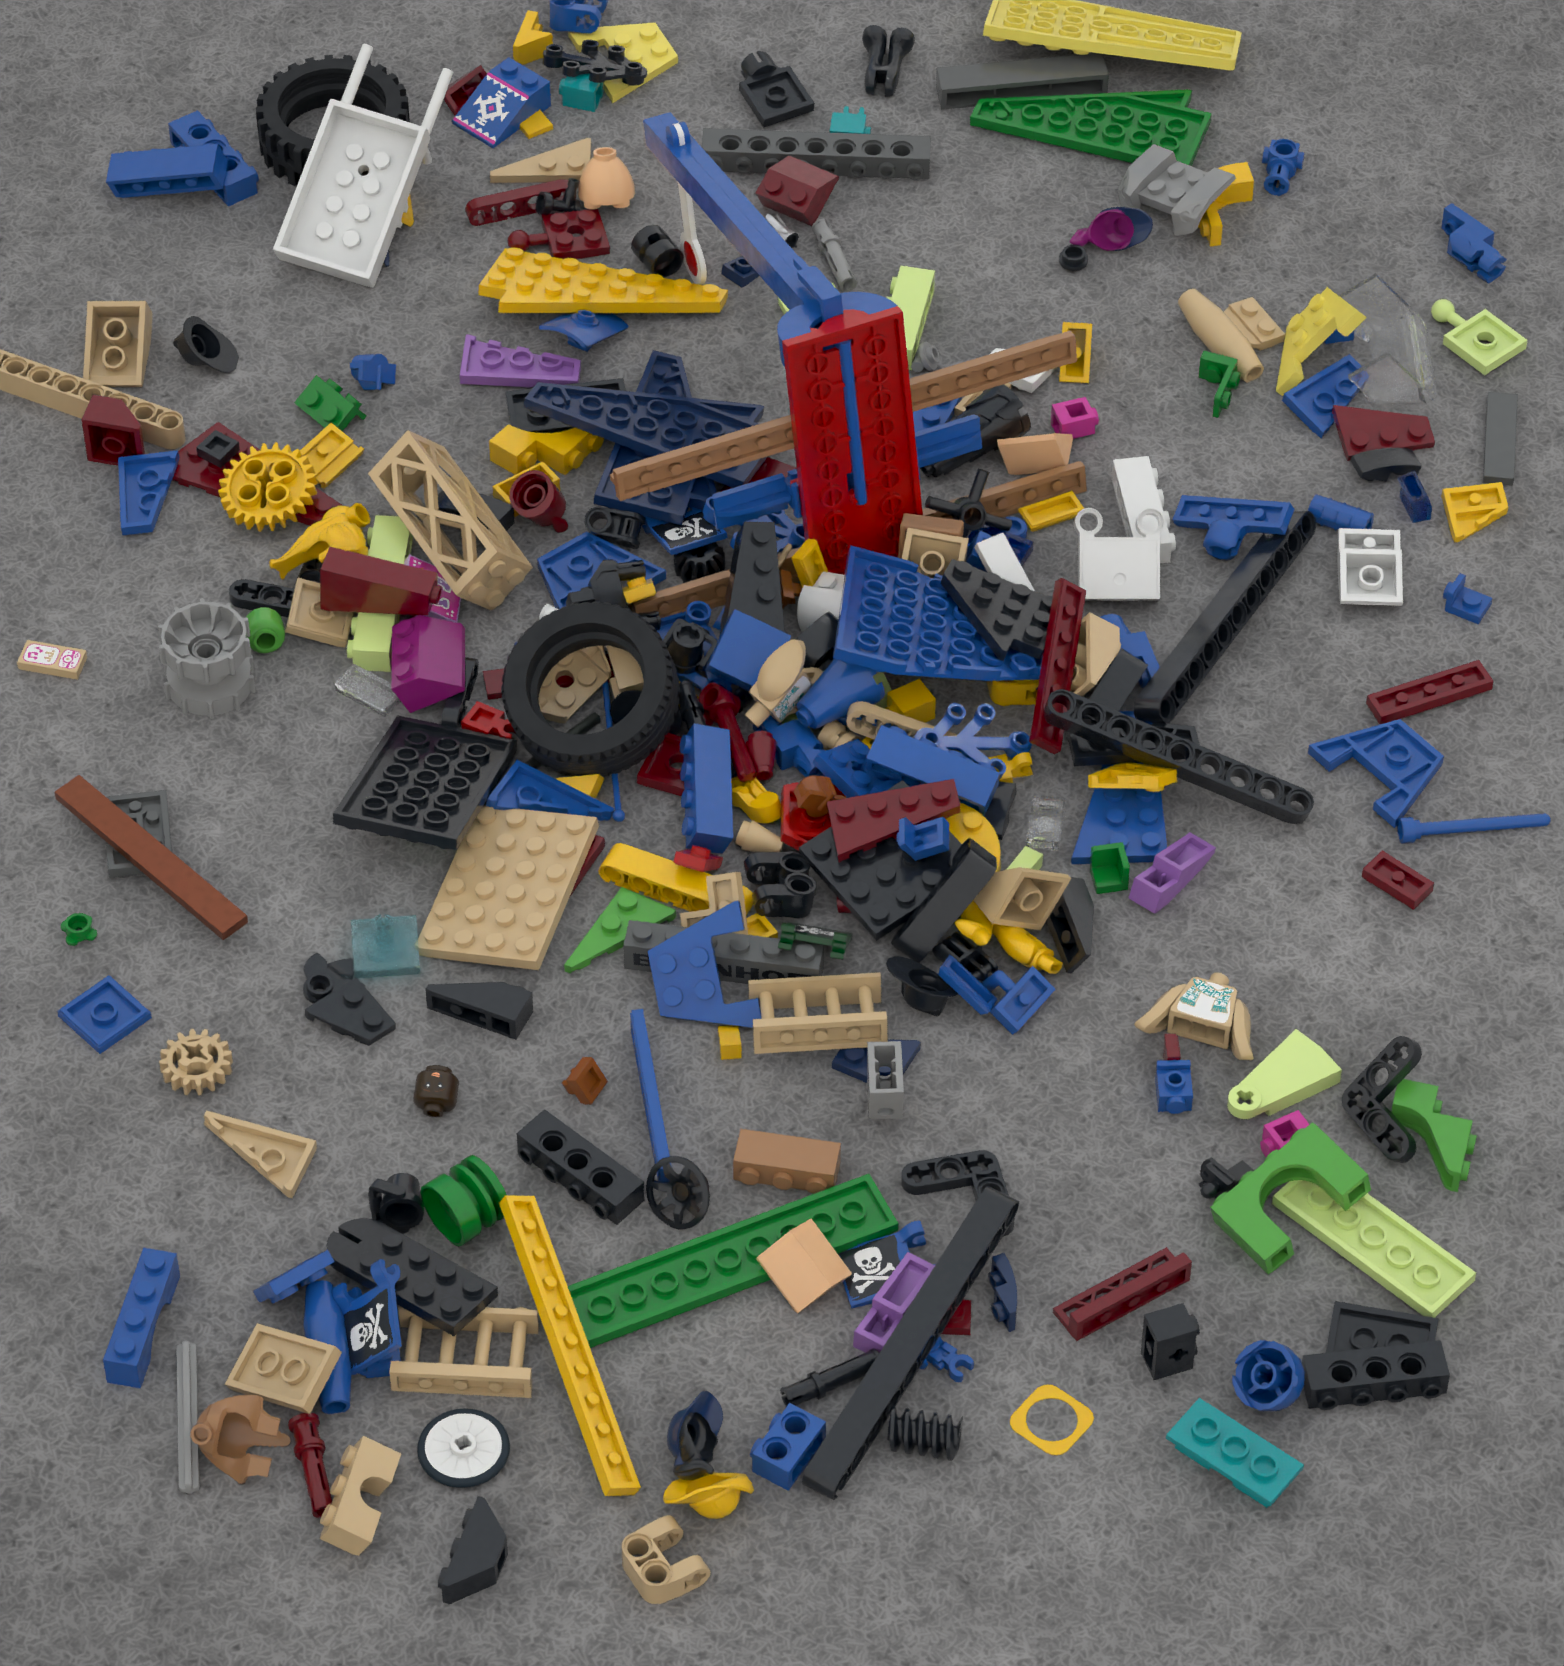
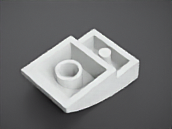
[1337,528,1403,606]

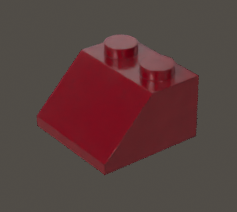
[755,156,839,226]
[81,395,145,466]

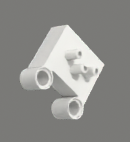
[1073,508,1165,601]

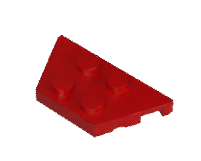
[780,782,845,851]

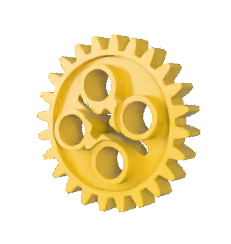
[218,442,318,532]

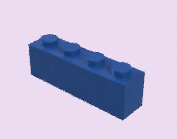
[106,144,228,198]
[680,724,733,853]
[866,725,1000,816]

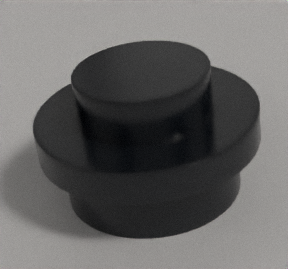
[1059,245,1088,271]

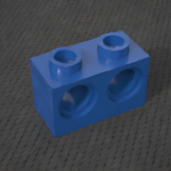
[750,1403,826,1491]

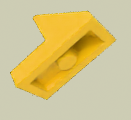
[513,10,553,65]

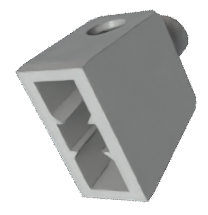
[867,1041,904,1119]

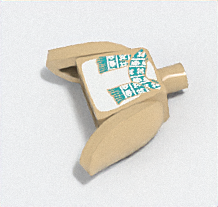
[745,639,823,728]
[1134,973,1254,1061]

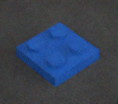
[253,1250,335,1304]

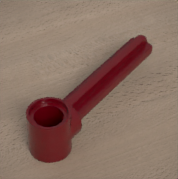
[699,683,756,783]

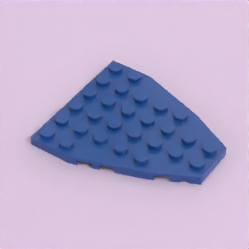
[833,545,1043,681]

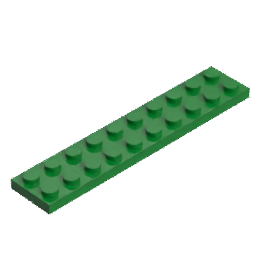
[568,1173,899,1348]

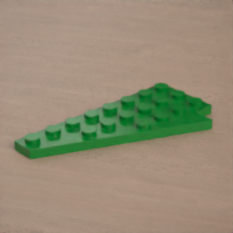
[970,89,1212,166]

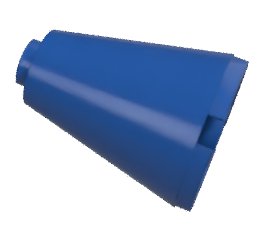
[796,659,885,729]

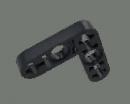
[229,559,323,617]
[1342,1036,1422,1163]
[901,1150,1015,1237]

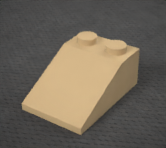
[83,301,153,387]
[1070,612,1121,696]

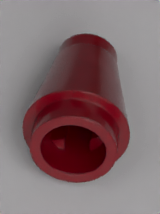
[745,731,777,781]

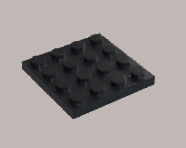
[799,780,962,941]

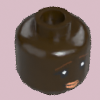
[413,1065,459,1117]

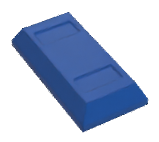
[938,955,998,1015]

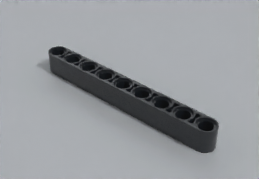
[1043,689,1314,824]

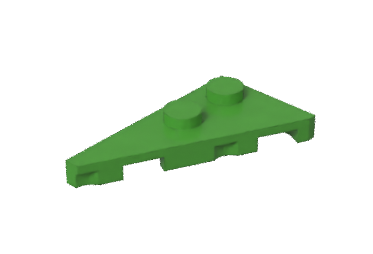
[564,887,676,973]

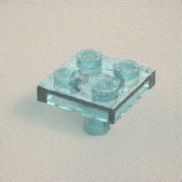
[351,914,420,979]

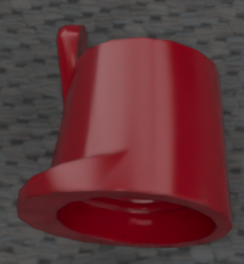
[509,470,568,533]

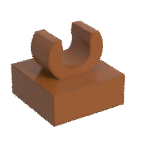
[779,569,802,609]
[562,1057,608,1105]

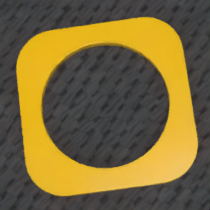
[1010,1385,1094,1455]

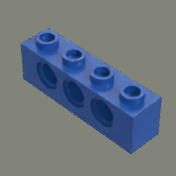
[168,110,259,206]

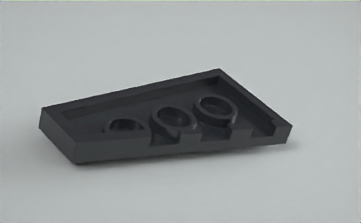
[1066,717,1200,767]

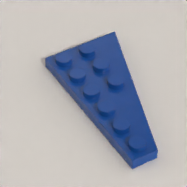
[1071,711,1167,864]

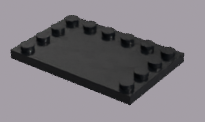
[333,715,517,850]

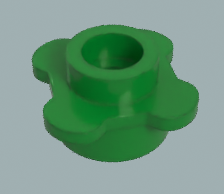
[61,913,97,946]

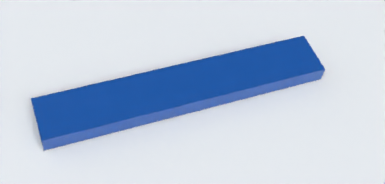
[630,1009,672,1182]

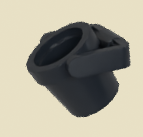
[663,619,717,674]
[368,1173,424,1234]

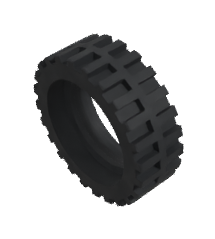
[256,55,410,186]

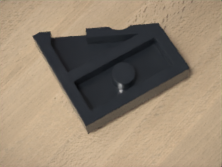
[305,977,396,1046]

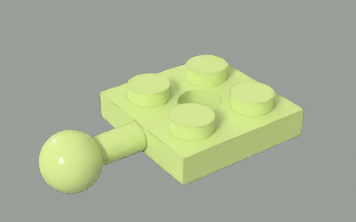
[1431,299,1527,375]

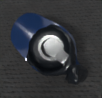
[667,1391,723,1480]

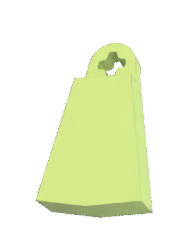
[1227,1029,1342,1119]

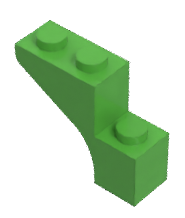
[1391,1079,1477,1192]

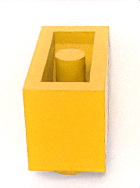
[1059,322,1092,383]

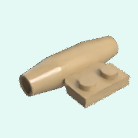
[1178,289,1286,383]

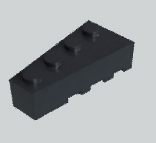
[719,522,785,637]

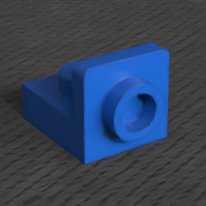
[1443,573,1492,624]

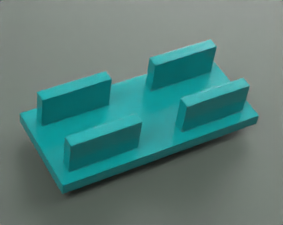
[1166,1398,1304,1508]

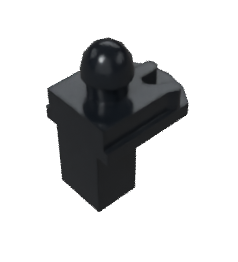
[1199,1157,1254,1199]

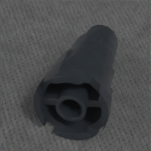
[920,384,1031,477]

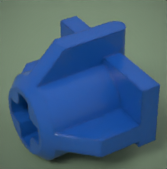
[350,354,396,390]

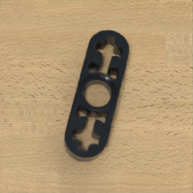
[441,657,479,728]

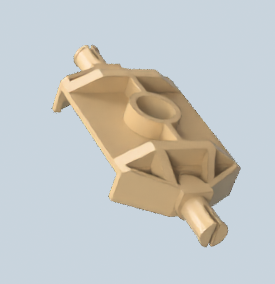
[538,646,611,723]

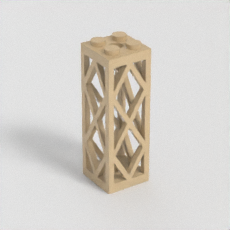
[368,430,533,610]

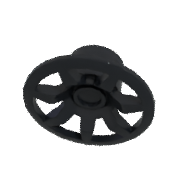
[646,1156,710,1230]

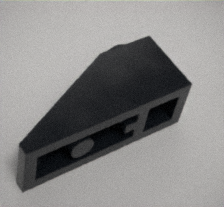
[1046,877,1094,974]
[425,982,533,1040]

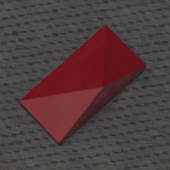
[444,65,487,116]

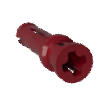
[288,1413,333,1518]

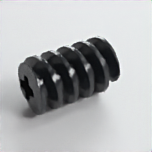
[887,1406,963,1461]

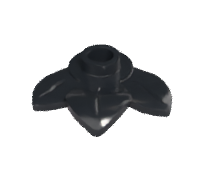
[303,953,365,1003]

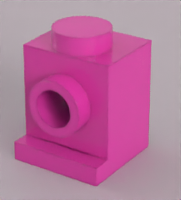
[1051,397,1099,439]
[1260,1110,1309,1157]

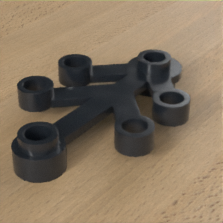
[542,40,647,85]

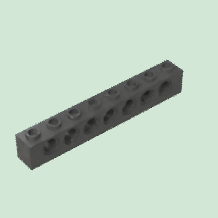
[702,128,931,180]

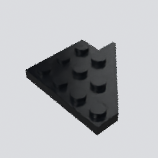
[940,559,1053,661]

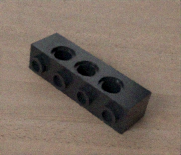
[516,1109,645,1225]
[1302,1340,1450,1410]

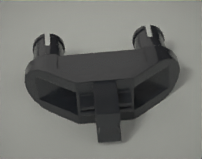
[566,559,661,631]

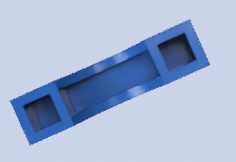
[103,1248,180,1388]

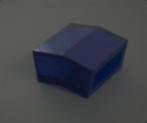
[1397,470,1432,523]

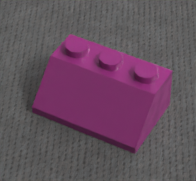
[391,615,465,713]

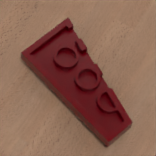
[827,779,961,862]

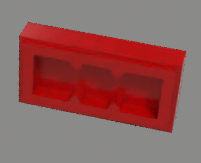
[673,845,723,872]

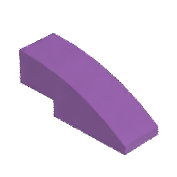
[1129,833,1216,914]
[853,1252,935,1353]

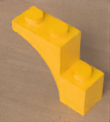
[489,424,604,475]

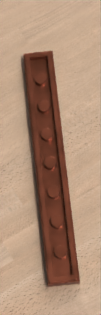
[54,775,248,940]

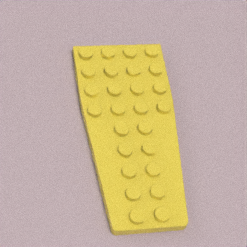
[983,0,1242,70]

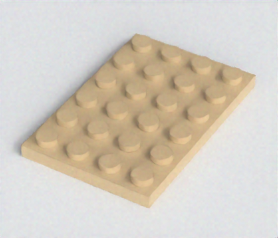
[414,805,599,970]

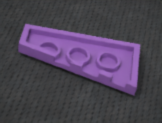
[459,334,581,387]

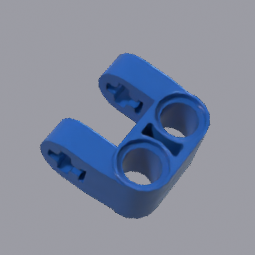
[550,0,608,33]

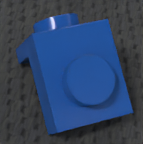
[897,817,949,861]

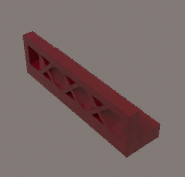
[1053,1247,1192,1341]

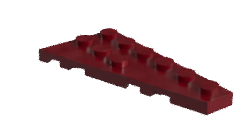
[172,422,342,526]

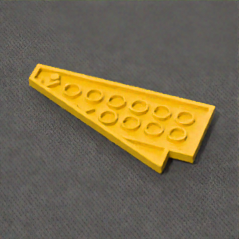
[478,248,728,313]

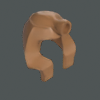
[190,1395,291,1484]

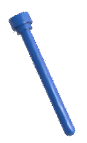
[1397,813,1551,844]

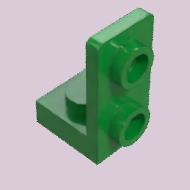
[1199,350,1241,418]

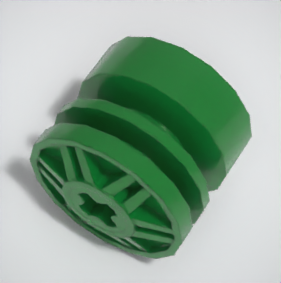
[420,1155,507,1247]

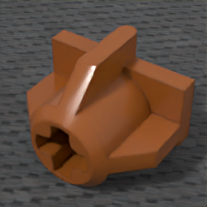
[794,775,846,818]

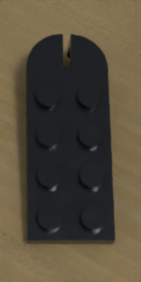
[326,1218,498,1336]

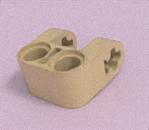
[622,1515,711,1604]

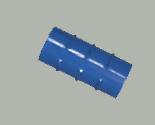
[1308,494,1374,531]

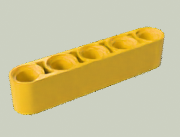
[598,843,754,916]

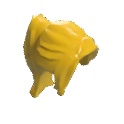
[269,513,368,579]

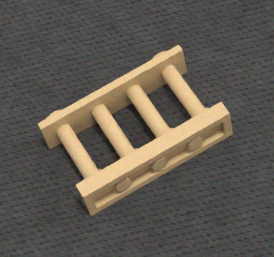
[748,972,888,1054]
[389,1306,539,1398]

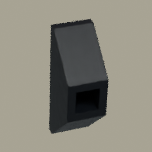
[438,1496,508,1604]

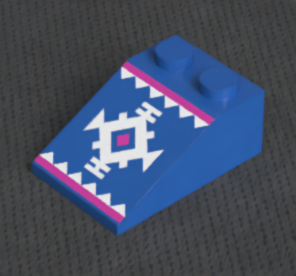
[452,57,551,148]

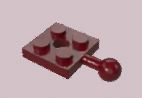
[507,209,610,259]
[637,709,714,796]

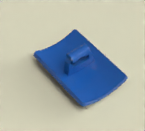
[539,310,628,352]

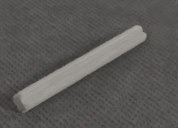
[176,1341,200,1494]

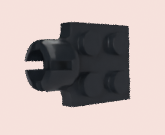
[739,51,815,128]

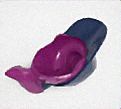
[1070,207,1153,251]

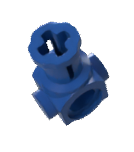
[1262,139,1305,196]

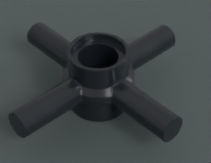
[925,468,1012,538]

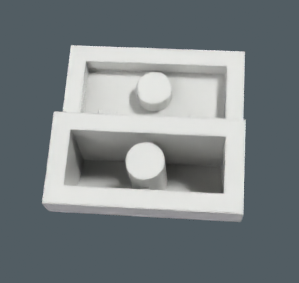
[797,571,845,632]

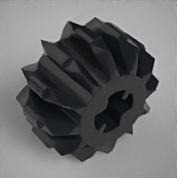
[674,542,725,583]

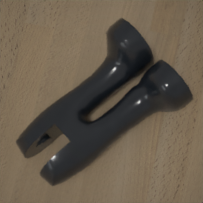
[862,25,915,97]

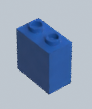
[705,609,791,691]

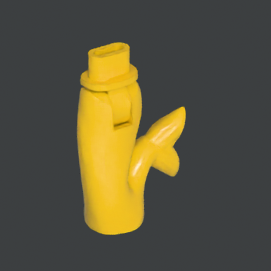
[954,900,1063,974]

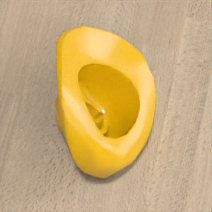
[663,1473,754,1519]

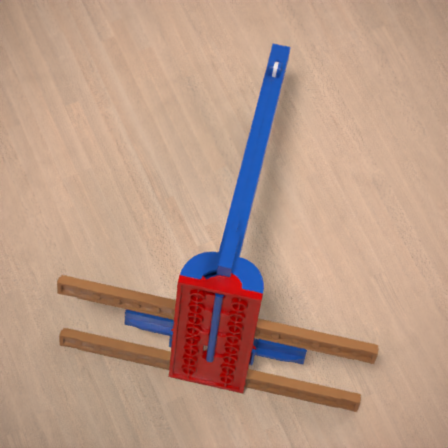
[610,112,1087,618]

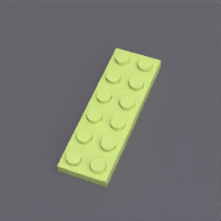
[1272,1180,1476,1318]

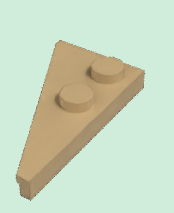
[490,138,591,183]
[204,1110,317,1198]

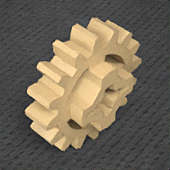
[159,1029,233,1095]

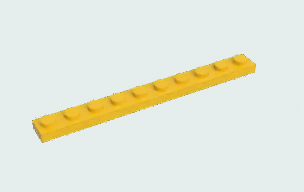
[499,1195,641,1496]

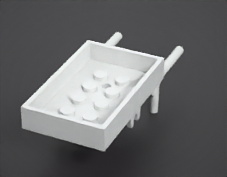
[273,44,454,288]

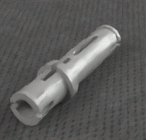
[812,218,857,290]

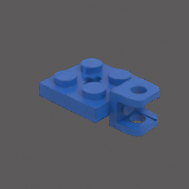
[813,739,899,798]

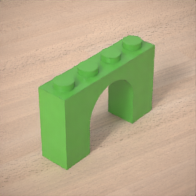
[1210,1122,1371,1275]

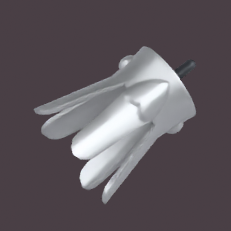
[766,214,799,248]

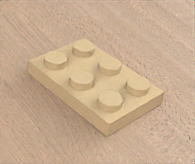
[225,1323,342,1414]

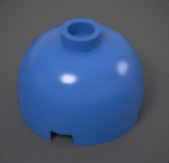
[1232,1340,1305,1412]

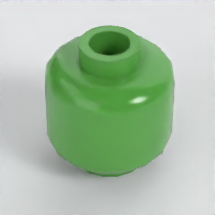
[246,607,285,653]

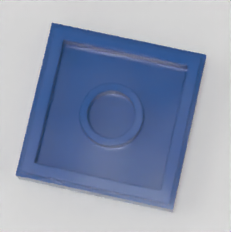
[57,975,152,1054]

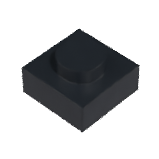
[196,430,240,468]

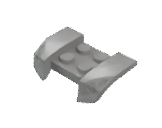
[1118,144,1236,236]

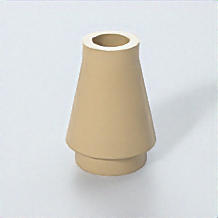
[735,820,784,852]

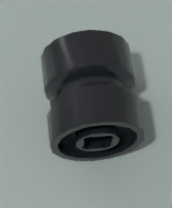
[631,225,684,278]

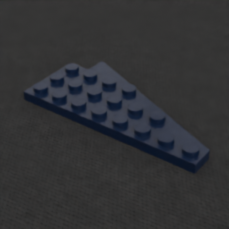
[593,350,717,525]
[523,382,768,488]

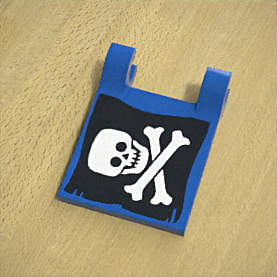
[642,507,728,555]
[838,1221,936,1309]
[332,1259,402,1375]

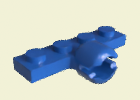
[1172,495,1294,560]

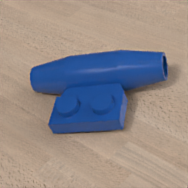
[303,1280,401,1414]

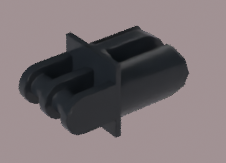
[932,931,998,981]

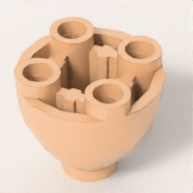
[578,147,635,209]

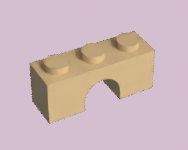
[320,1436,401,1556]

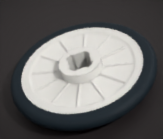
[417,1408,510,1488]

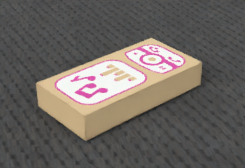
[17,640,87,680]

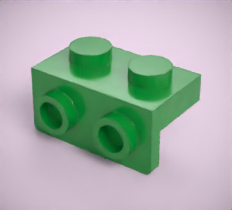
[294,375,367,432]

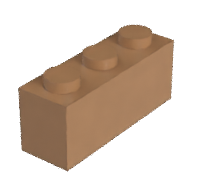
[733,1129,841,1194]

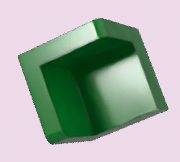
[1090,842,1130,894]

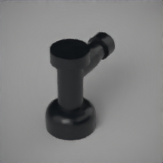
[536,178,581,215]

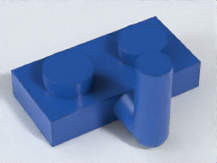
[981,966,1056,1035]

